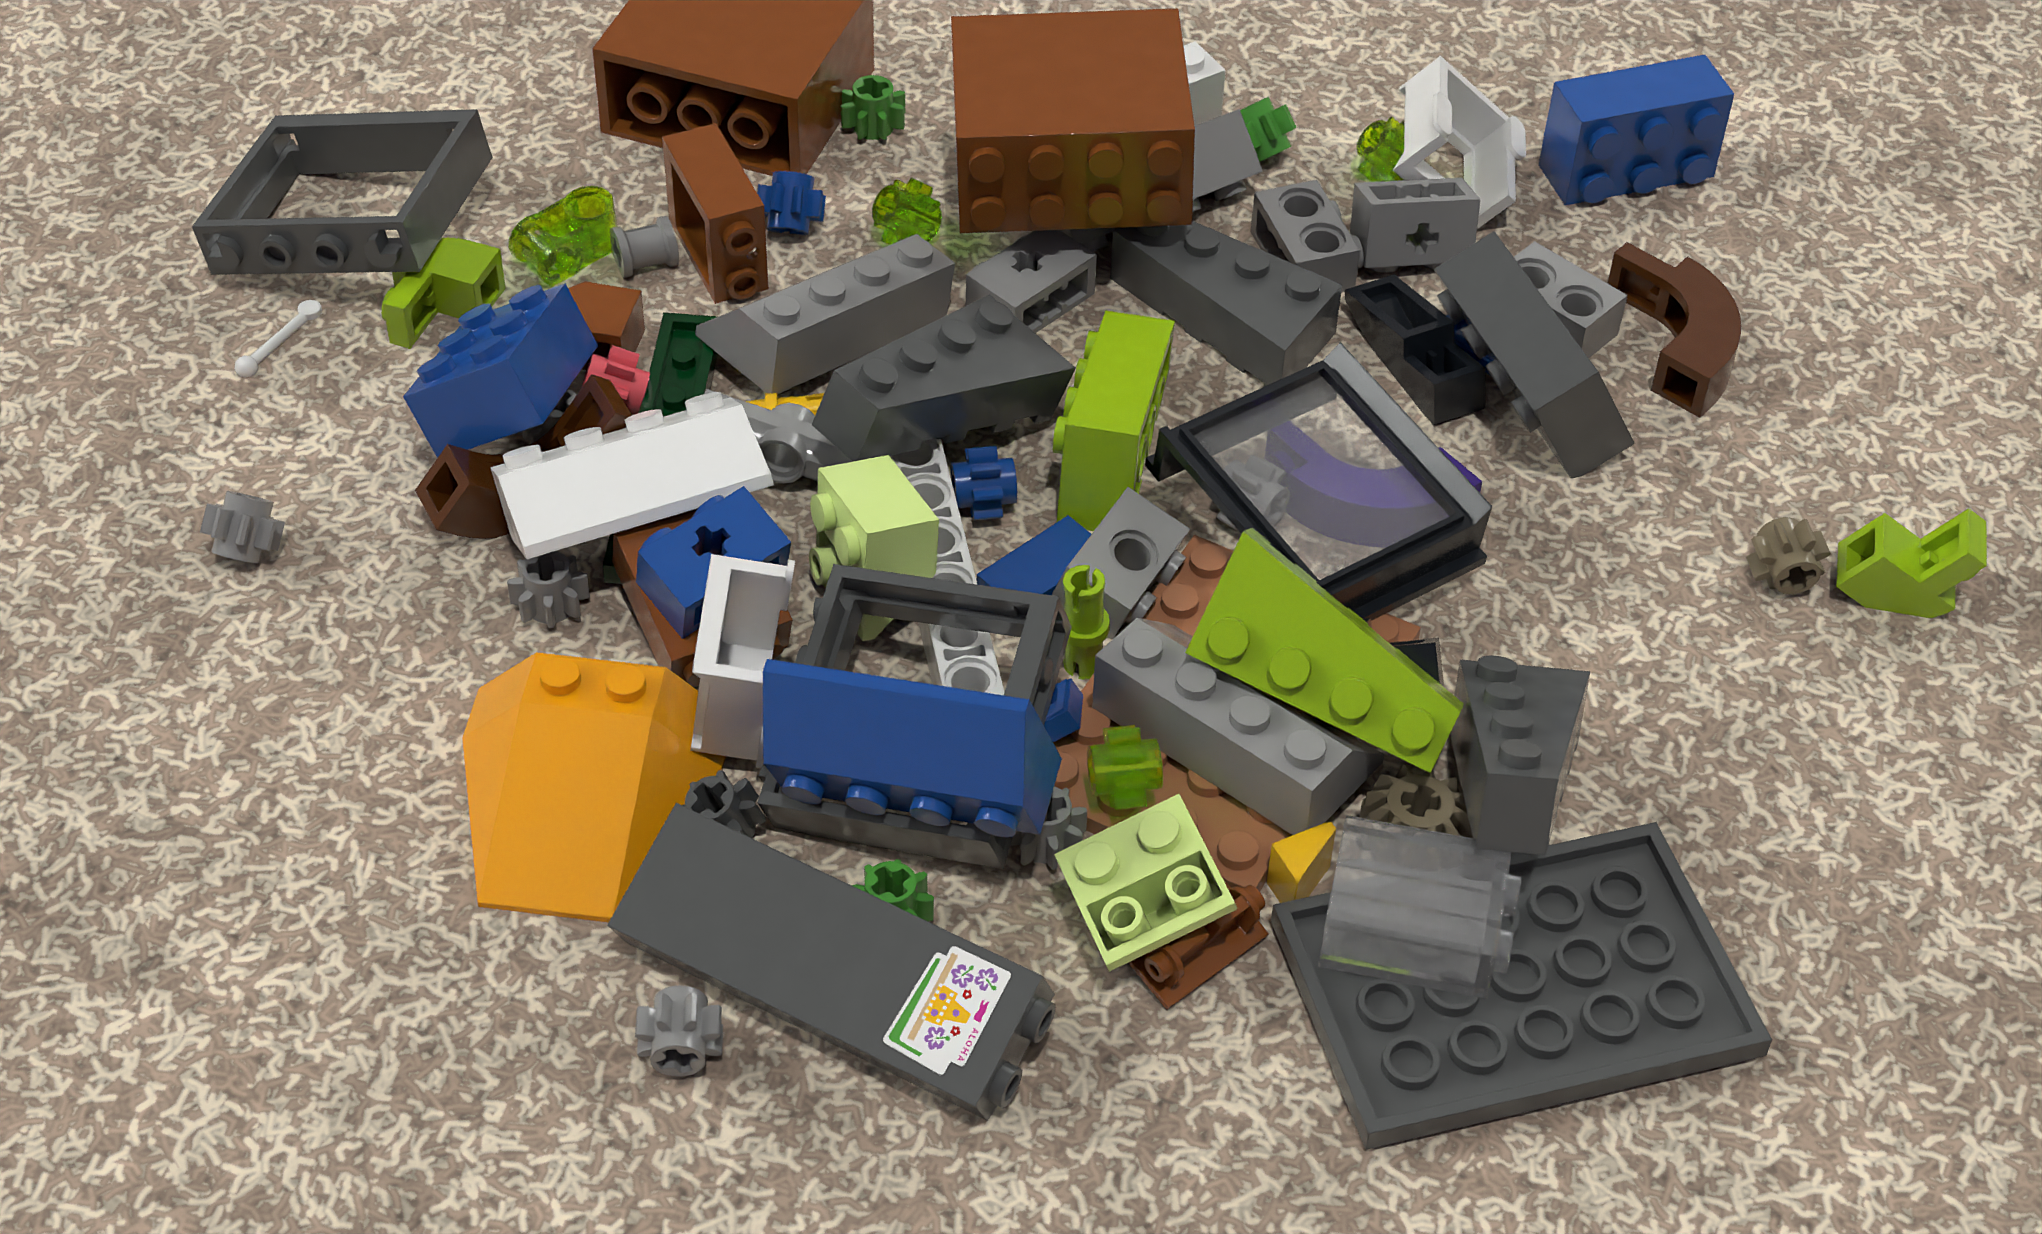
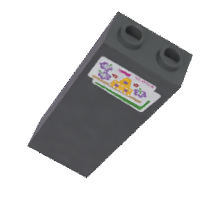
[607,803,1056,1121]

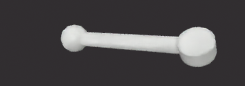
[234,300,322,377]

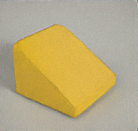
[1267,822,1336,903]

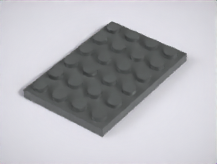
[1271,822,1772,1150]

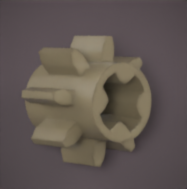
[1746,517,1831,595]

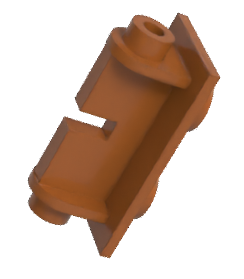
[1128,881,1269,1010]

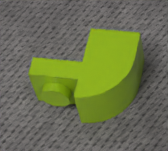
[381,238,506,349]
[1836,508,1987,618]

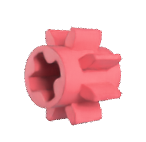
[581,345,650,414]

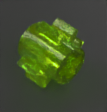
[1356,117,1405,182]
[872,177,942,245]
[1087,725,1163,810]

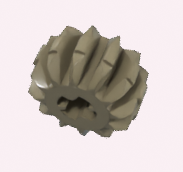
[1359,764,1473,877]

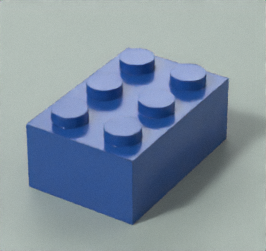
[1538,55,1734,206]
[403,283,598,458]

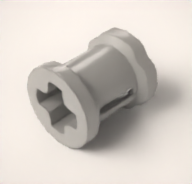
[610,216,679,278]

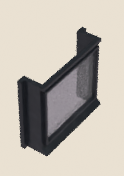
[1145,342,1493,621]

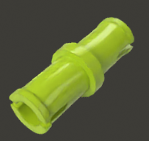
[1063,565,1110,680]

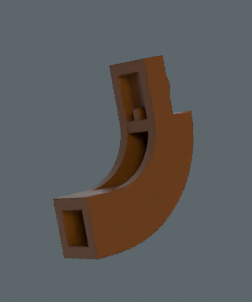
[1607,242,1741,418]
[415,374,632,539]

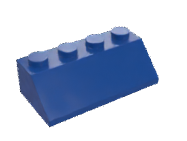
[763,659,1062,837]

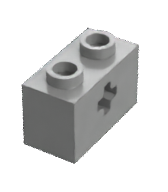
[1350,178,1480,272]
[966,230,1097,333]

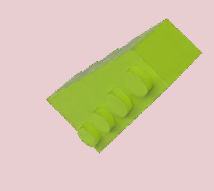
[1052,310,1175,531]
[1185,528,1464,773]

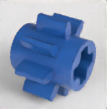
[757,171,826,235]
[950,446,1018,520]

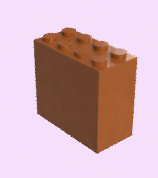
[592,0,874,176]
[951,8,1195,233]

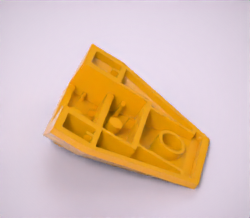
[462,652,726,923]

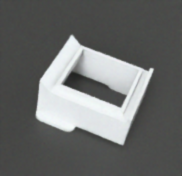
[1393,56,1526,229]
[690,554,795,768]

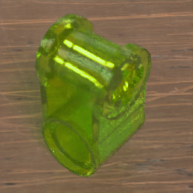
[508,186,618,287]

